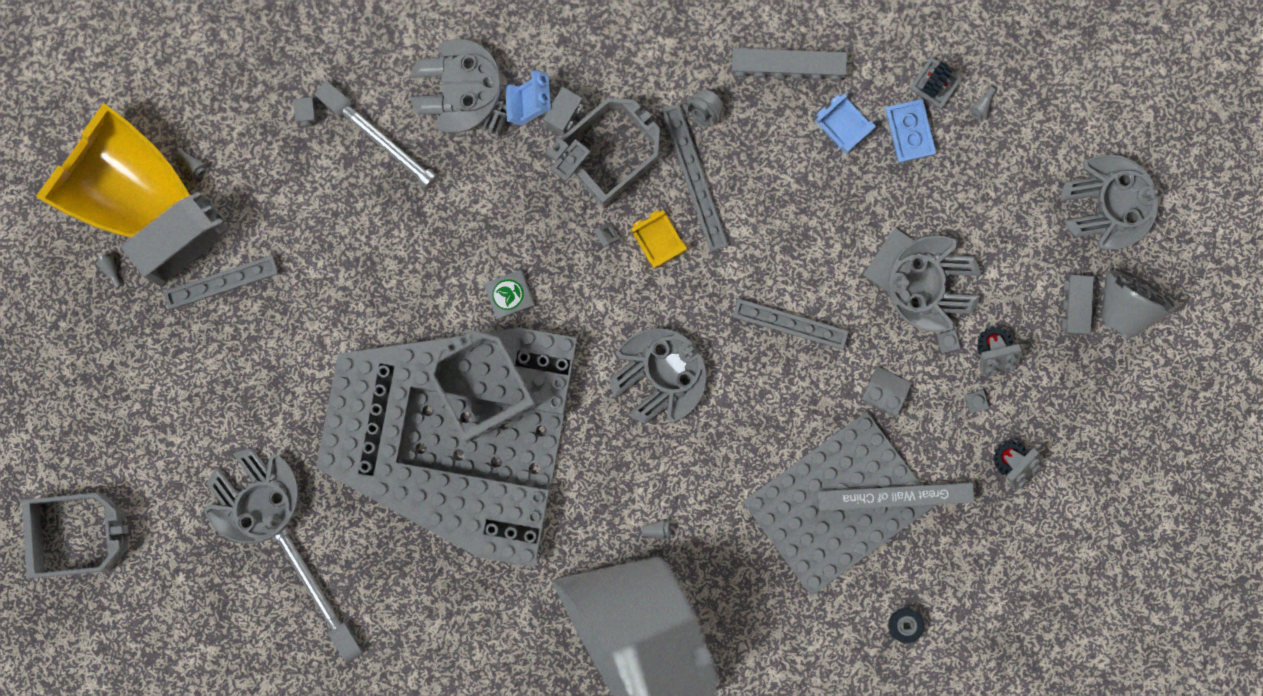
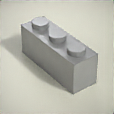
[1061,275,1094,336]

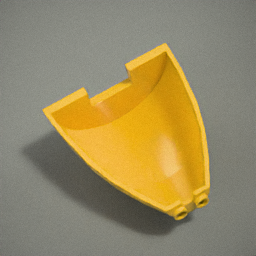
[36,103,190,238]

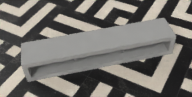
[731,48,847,82]

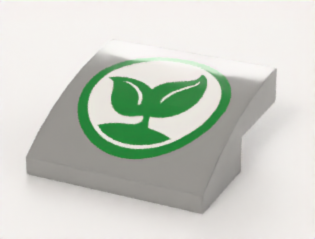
[484,270,535,320]

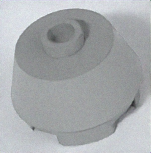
[685,90,723,128]

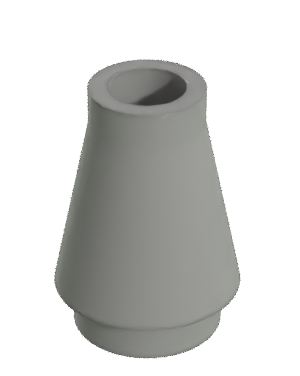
[642,520,671,539]

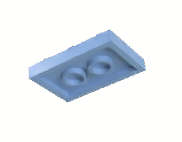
[885,99,936,163]

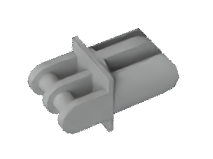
[481,101,507,137]

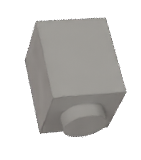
[293,97,317,127]

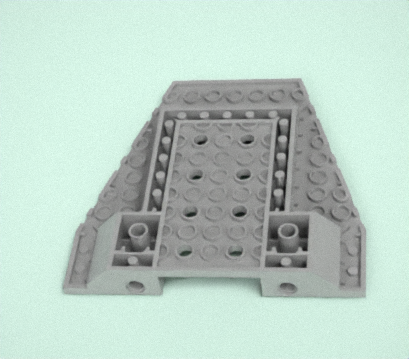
[316,328,577,567]

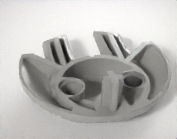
[410,39,504,133]
[1060,155,1158,250]
[888,236,981,332]
[610,329,706,424]
[204,449,299,544]

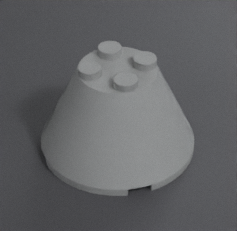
[1101,266,1176,340]

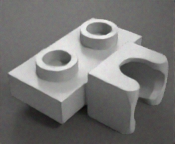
[546,138,591,182]

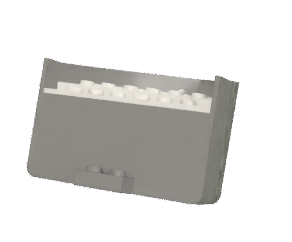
[551,557,718,696]

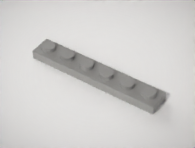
[163,255,279,310]
[732,299,849,350]

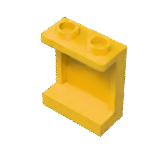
[631,210,687,270]

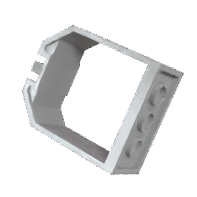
[552,98,660,209]
[120,192,230,287]
[430,330,536,443]
[21,493,129,578]

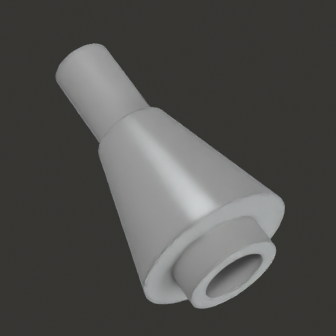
[969,87,996,120]
[176,149,207,179]
[96,253,122,288]

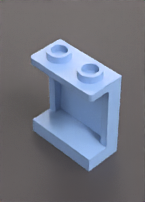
[505,70,551,126]
[816,93,876,155]

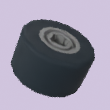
[888,608,924,643]

